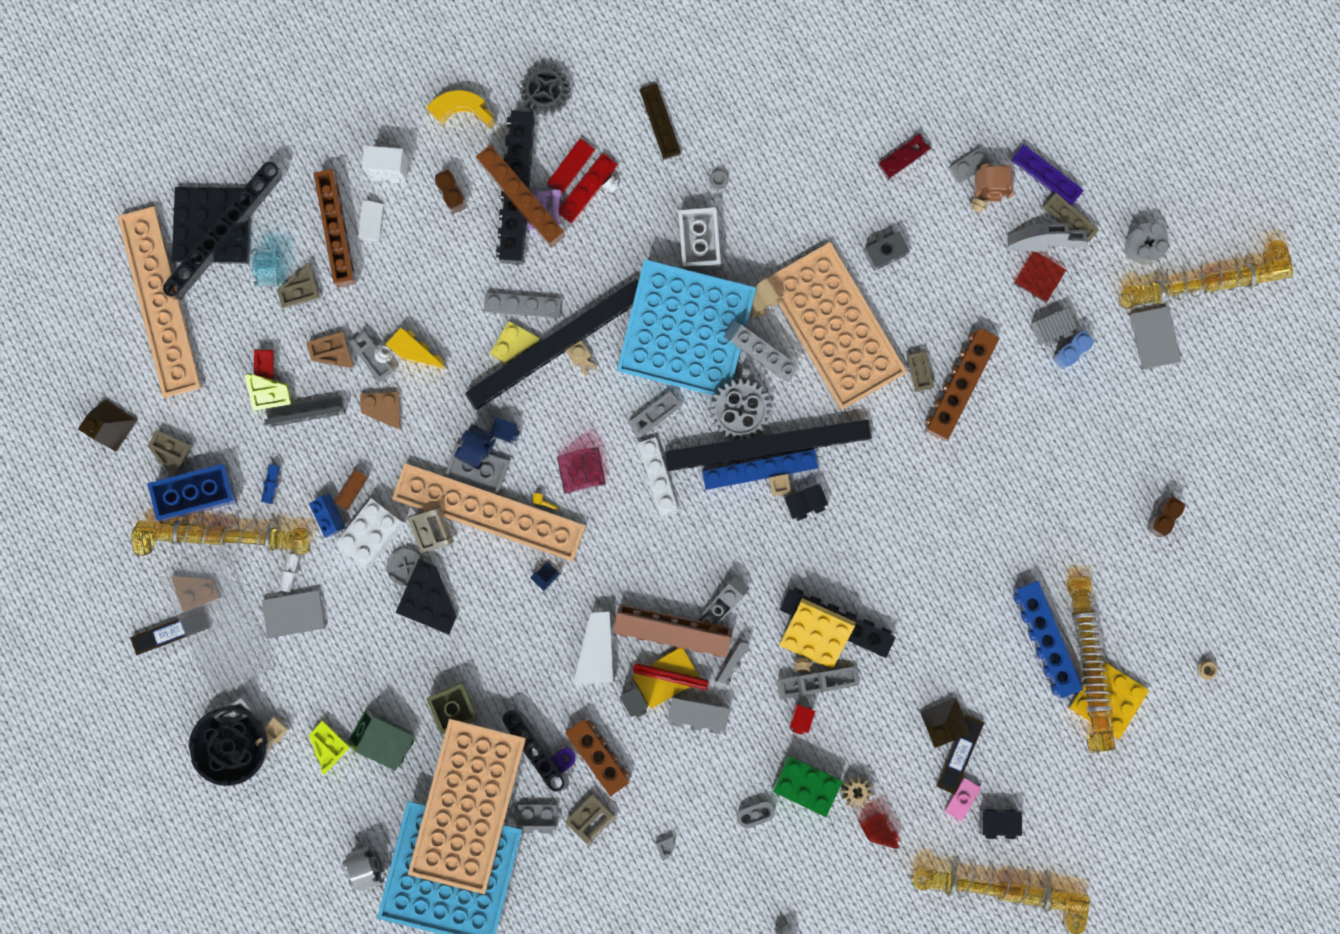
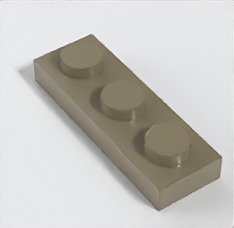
[1043,193,1099,243]

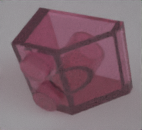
[557,447,606,494]

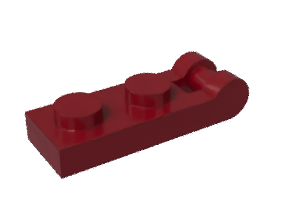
[878,133,932,180]

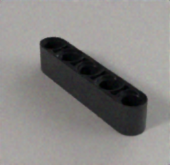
[503,710,569,792]

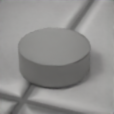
[709,170,728,190]

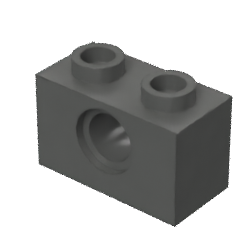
[864,231,910,271]
[620,686,649,718]

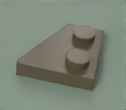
[277,263,320,309]

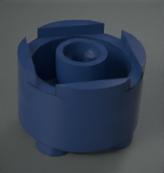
[454,425,496,470]

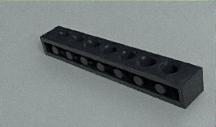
[496,110,535,265]

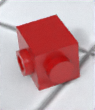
[789,704,816,735]

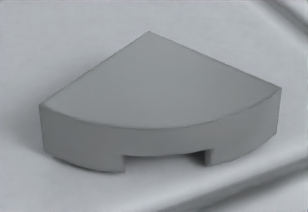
[655,835,675,861]

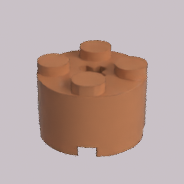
[975,164,1014,202]

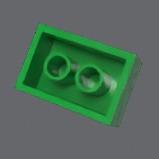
[772,755,843,817]

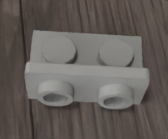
[517,804,558,834]

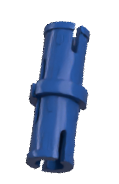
[260,464,281,504]

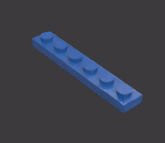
[702,449,818,490]

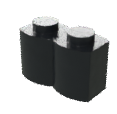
[784,483,828,521]

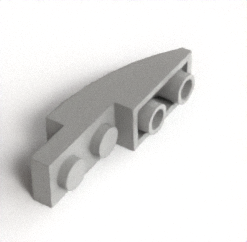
[1007,223,1087,252]

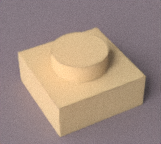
[769,474,791,497]

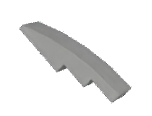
[777,666,859,699]

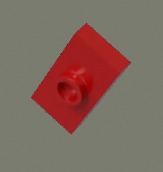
[254,349,274,380]

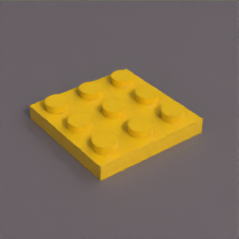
[779,598,856,669]
[1068,659,1149,740]

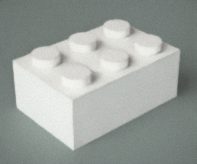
[678,207,721,271]
[335,498,405,568]

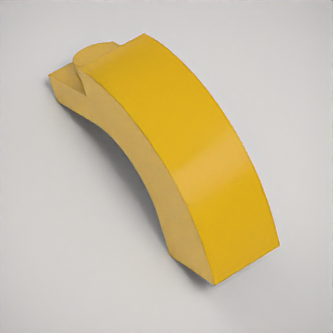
[426,90,495,129]

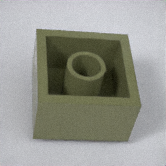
[426,682,478,735]

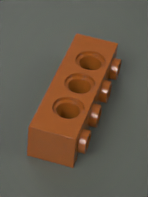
[565,718,631,797]

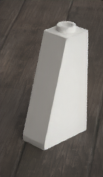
[574,608,614,684]

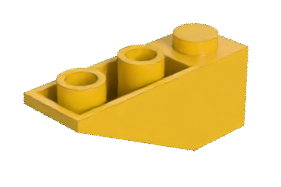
[386,327,446,370]

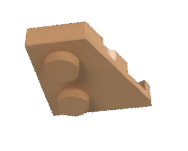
[306,332,354,368]

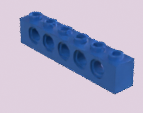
[1013,581,1083,699]

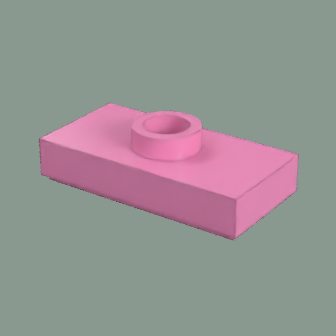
[944,777,981,821]

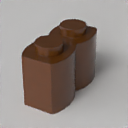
[435,170,466,214]
[1147,496,1185,537]

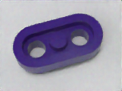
[544,748,576,779]

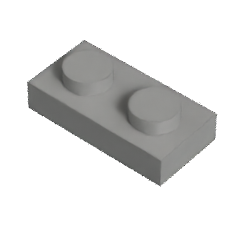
[949,147,991,184]
[214,694,255,725]

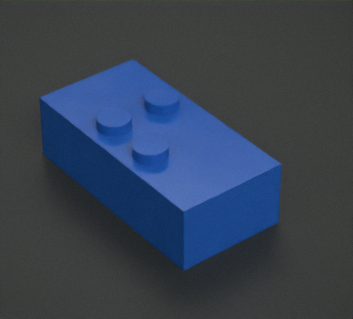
[147,464,237,522]

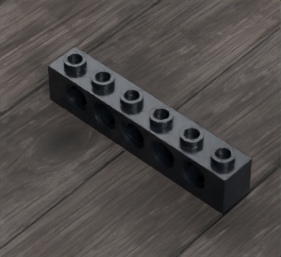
[779,587,896,658]

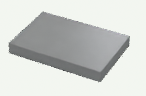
[1130,306,1181,370]
[444,442,511,495]
[262,590,326,638]

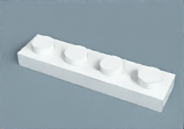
[638,437,678,516]

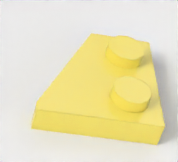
[490,321,541,364]

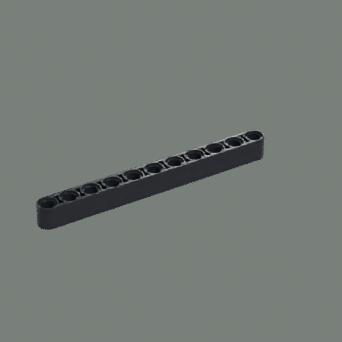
[465,280,639,410]
[663,420,872,471]

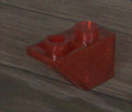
[858,811,900,849]

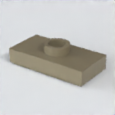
[906,350,934,392]

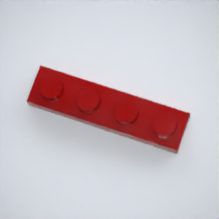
[559,153,618,225]

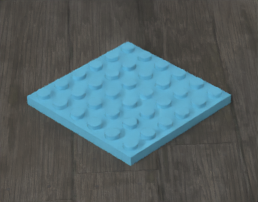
[617,259,756,396]
[377,801,522,934]

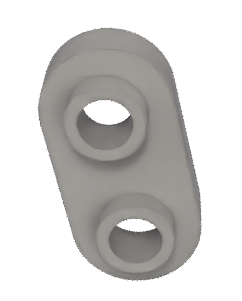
[737,801,775,828]

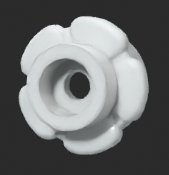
[602,175,619,193]
[374,345,393,363]

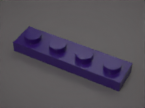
[1011,144,1084,206]

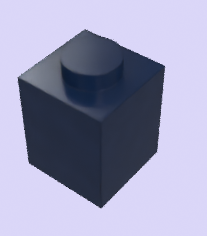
[490,417,521,444]

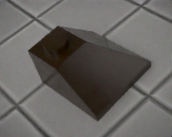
[78,399,138,452]
[920,698,971,748]

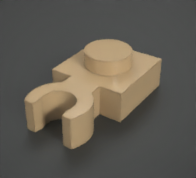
[565,340,596,376]
[255,716,290,751]

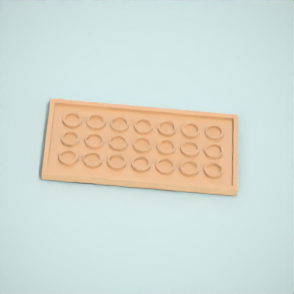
[767,242,907,411]
[408,719,526,894]

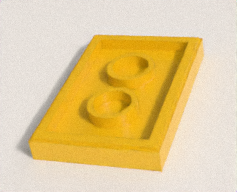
[632,648,700,709]

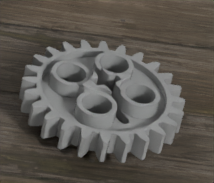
[709,377,772,439]

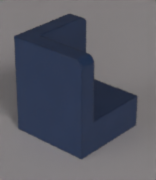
[530,562,561,591]

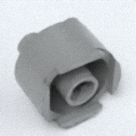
[1125,223,1169,265]
[342,845,385,891]

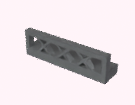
[264,395,345,427]

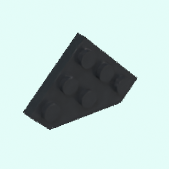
[395,559,457,635]

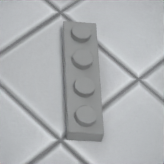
[484,293,561,318]

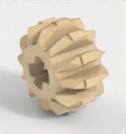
[840,775,874,809]

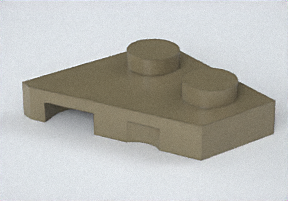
[148,430,192,477]

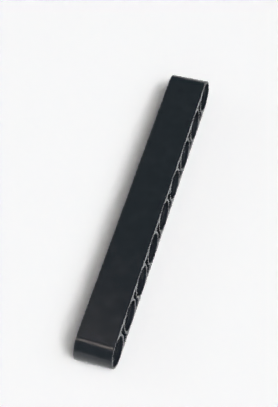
[163,162,282,300]

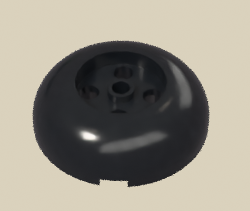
[189,707,268,786]

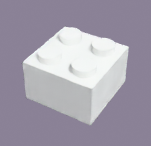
[362,146,408,183]

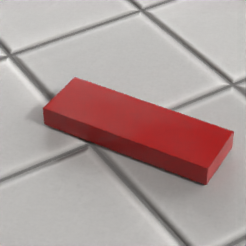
[546,139,595,195]

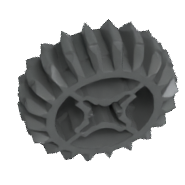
[520,64,571,116]

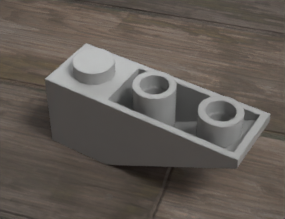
[697,576,750,625]

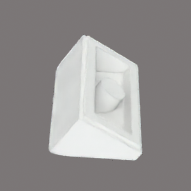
[358,200,384,241]

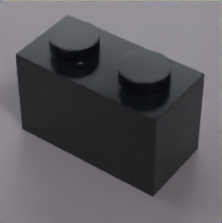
[979,809,1022,839]

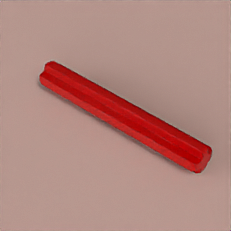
[633,663,709,690]

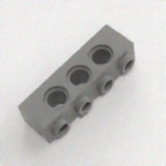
[723,321,800,382]

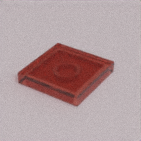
[1013,252,1066,303]

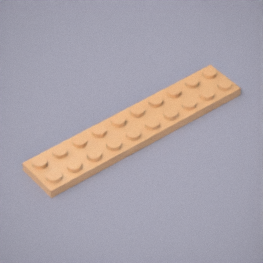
[117,206,202,398]
[392,463,586,562]

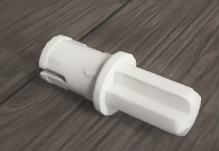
[278,553,299,592]

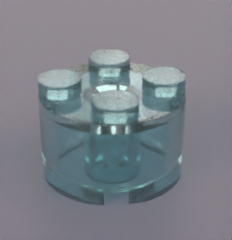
[252,248,283,287]

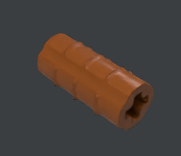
[334,469,368,510]

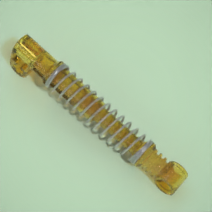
[1067,576,1116,753]

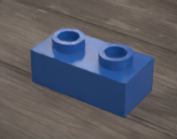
[309,494,346,538]

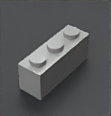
[668,697,730,734]

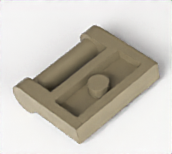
[407,506,454,553]
[565,793,617,846]

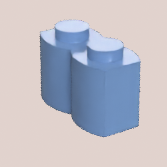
[1053,331,1095,369]

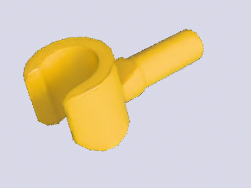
[532,493,558,511]

